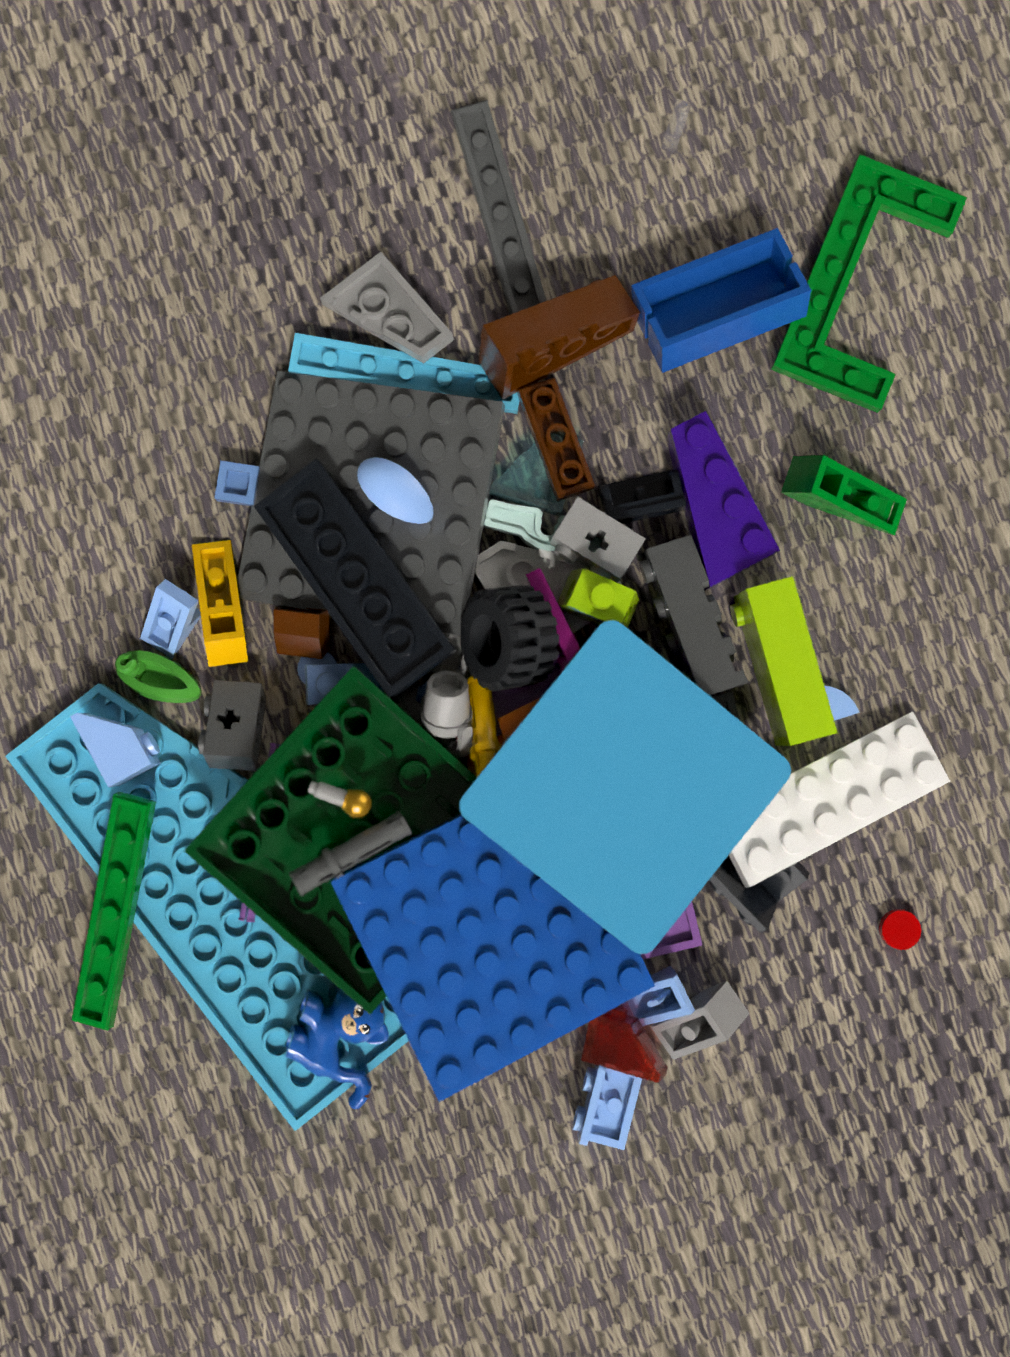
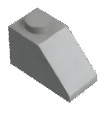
[651,981,750,1060]

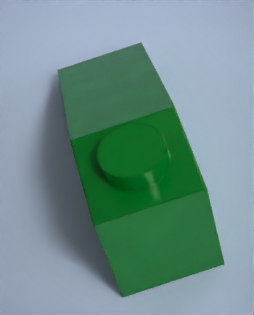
[781,455,907,535]

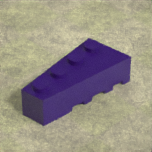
[666,411,780,591]

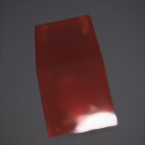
[581,1006,668,1083]

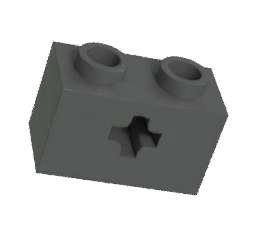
[198,680,266,771]

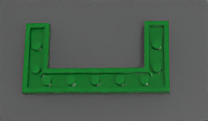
[771,154,967,413]

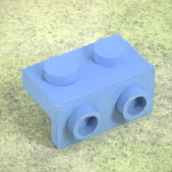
[572,1057,644,1150]

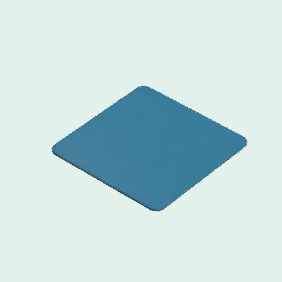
[459,620,791,954]

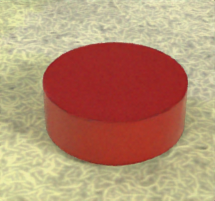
[879,909,921,950]

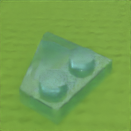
[489,434,584,516]

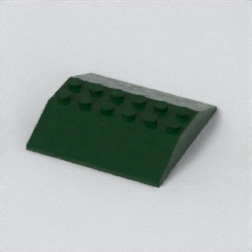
[184,666,477,1015]

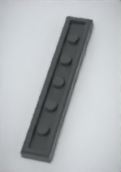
[450,100,547,315]

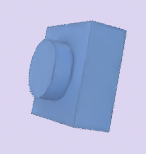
[214,460,260,506]

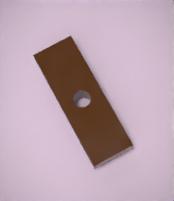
[517,377,595,502]

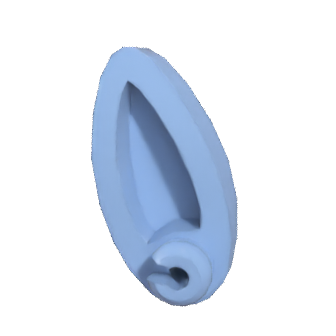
[357,457,433,524]

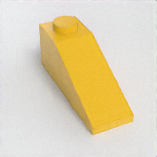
[192,540,248,667]

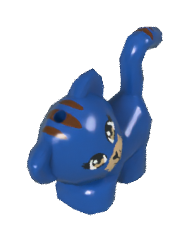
[285,989,389,1109]

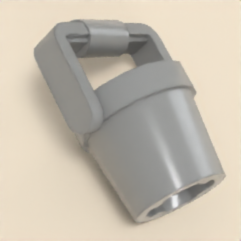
[420,671,473,761]

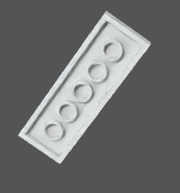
[729,712,950,888]

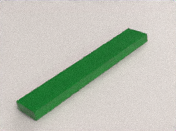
[72,792,156,1031]

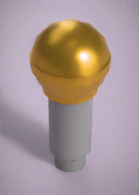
[308,781,371,818]

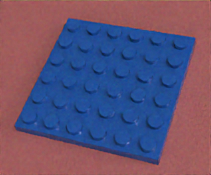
[330,813,655,1102]

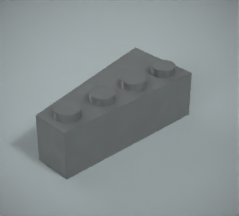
[639,535,748,695]

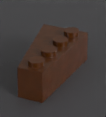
[479,275,640,400]

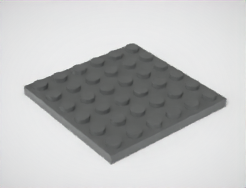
[237,371,505,637]

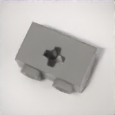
[550,497,646,583]

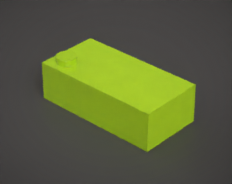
[730,576,838,746]

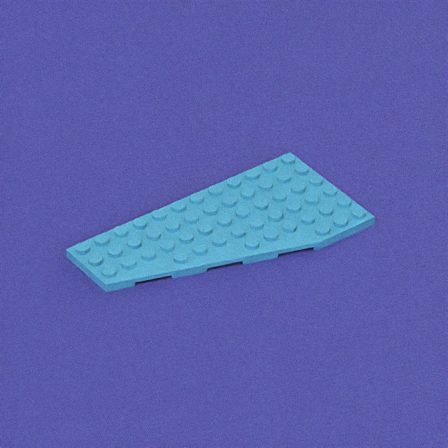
[5,683,409,1131]

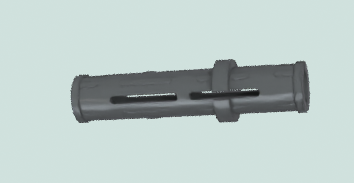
[289,811,412,896]

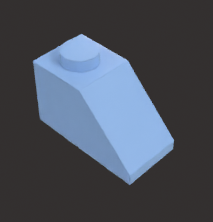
[70,713,161,787]

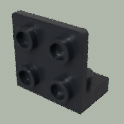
[709,855,810,933]

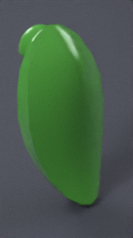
[115,650,202,703]

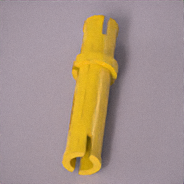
[467,676,502,777]

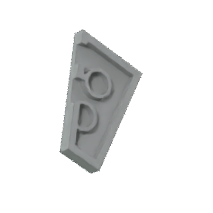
[320,252,454,364]

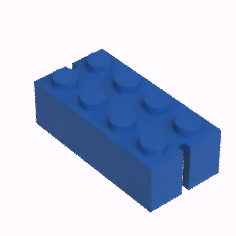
[631,228,811,373]

